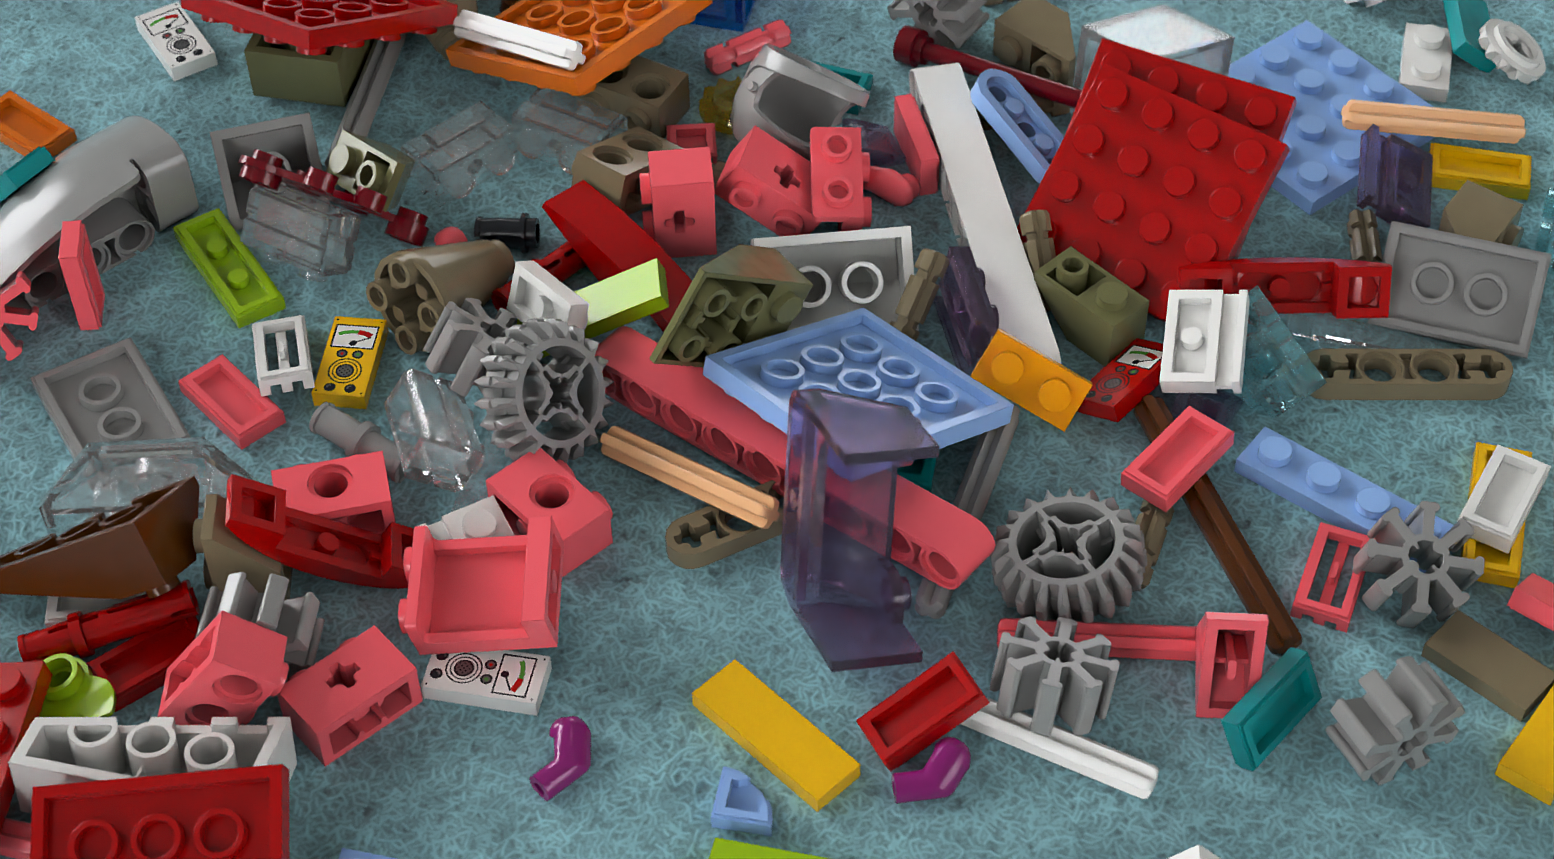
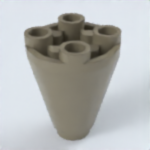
[366,239,515,355]

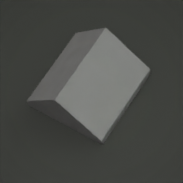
[209,112,332,231]

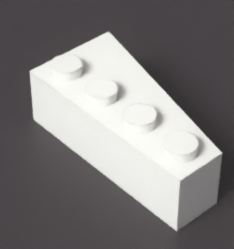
[8,717,297,813]

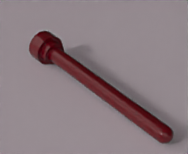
[893,25,1082,108]

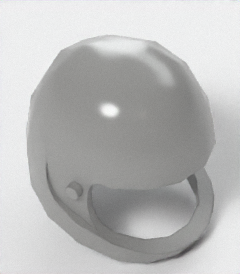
[731,43,870,161]

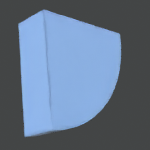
[711,766,773,836]

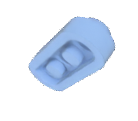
[970,69,1064,184]

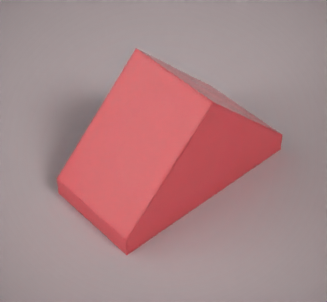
[1195,612,1269,718]

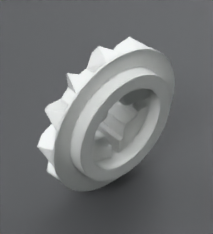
[1478,19,1546,84]

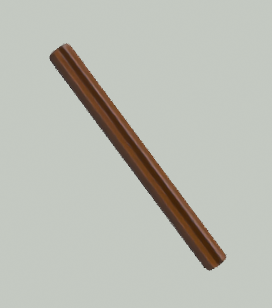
[1133,394,1302,655]

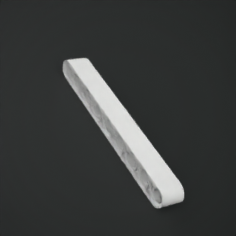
[909,63,1061,364]

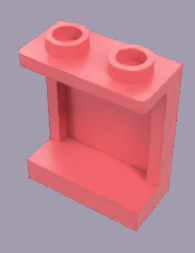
[398,516,564,655]

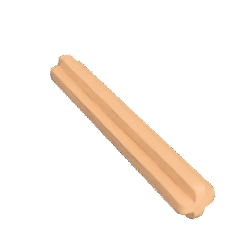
[1341,99,1526,144]
[599,426,780,529]

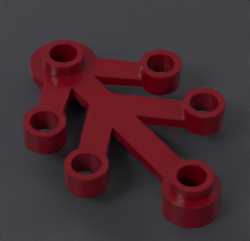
[238,149,430,247]

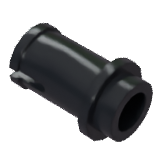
[474,213,540,253]

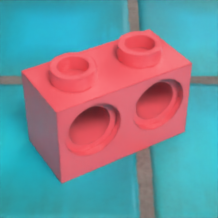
[158,610,289,725]

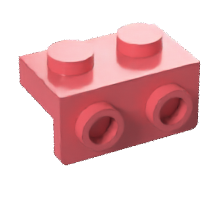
[809,127,872,232]

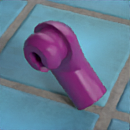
[529,716,592,801]
[891,737,971,804]

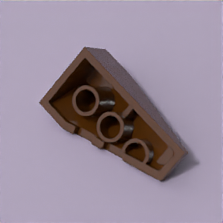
[0,476,199,599]

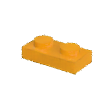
[970,328,1093,432]

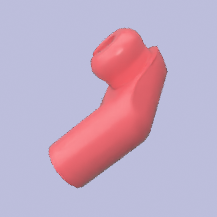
[863,165,920,206]

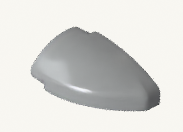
[0,116,199,326]

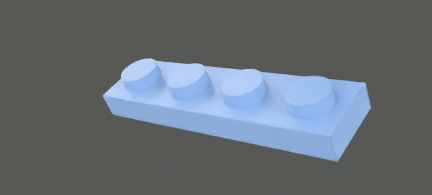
[1234,427,1454,573]

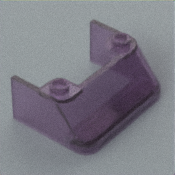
[780,388,940,672]

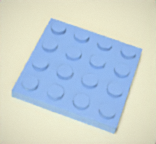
[1216,20,1435,215]
[703,308,1014,480]

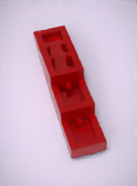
[542,180,692,333]

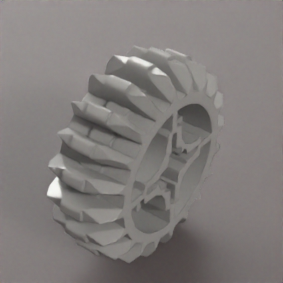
[474,318,614,464]
[990,486,1147,623]

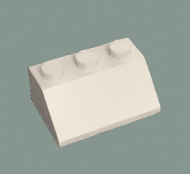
[750,226,919,331]

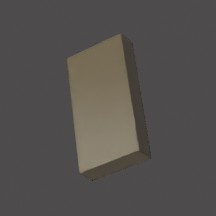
[1421,610,1554,722]

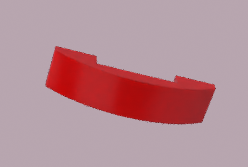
[1177,257,1392,319]
[225,474,414,589]

